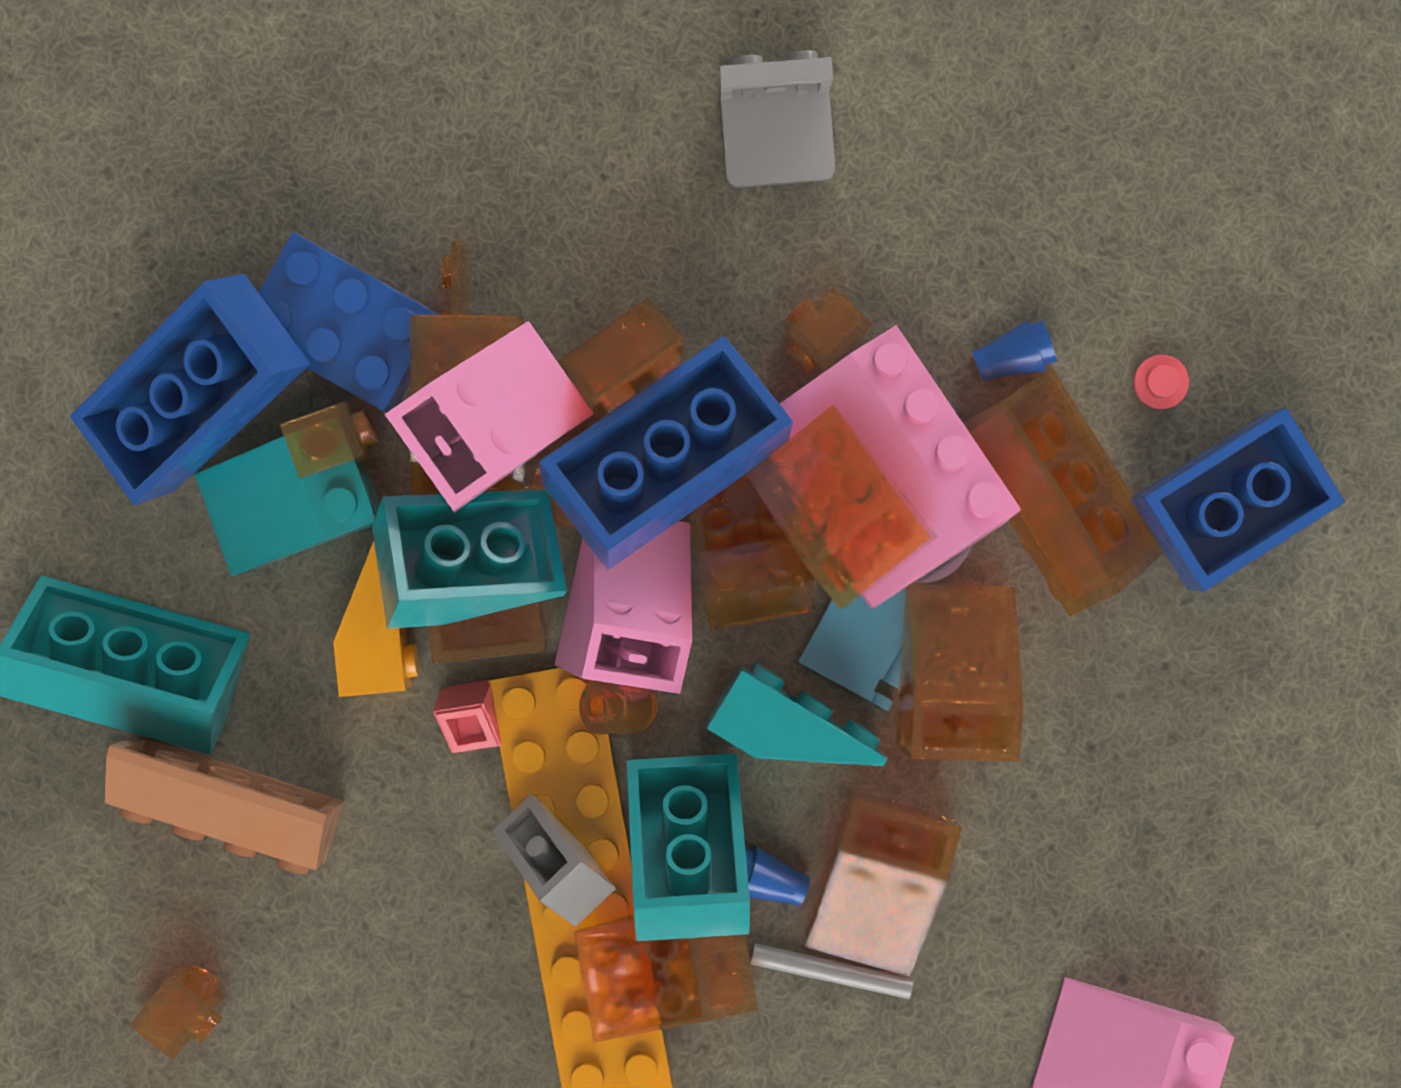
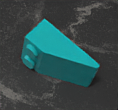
[194,416,380,577]
[372,489,567,629]

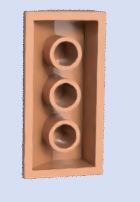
[105,735,345,874]

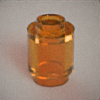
[579,680,658,734]

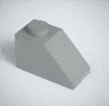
[492,793,616,927]

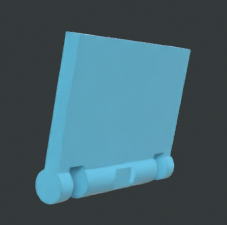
[798,573,950,711]

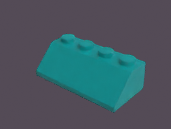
[0,575,251,755]

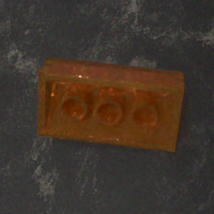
[963,367,1164,616]

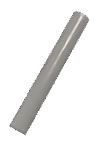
[750,943,913,999]

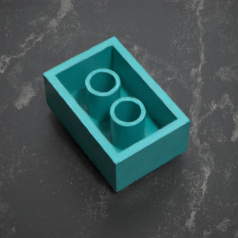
[626,753,750,941]

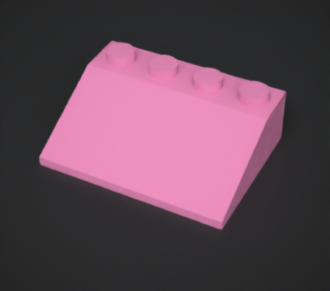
[770,325,1021,610]
[1031,977,1235,1088]

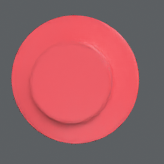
[1133,355,1189,410]

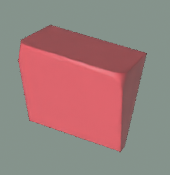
[433,680,502,753]

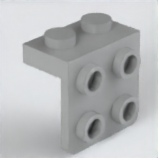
[719,50,835,188]

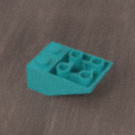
[706,661,888,766]

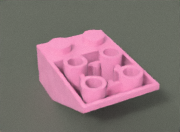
[385,321,594,512]
[554,521,692,694]

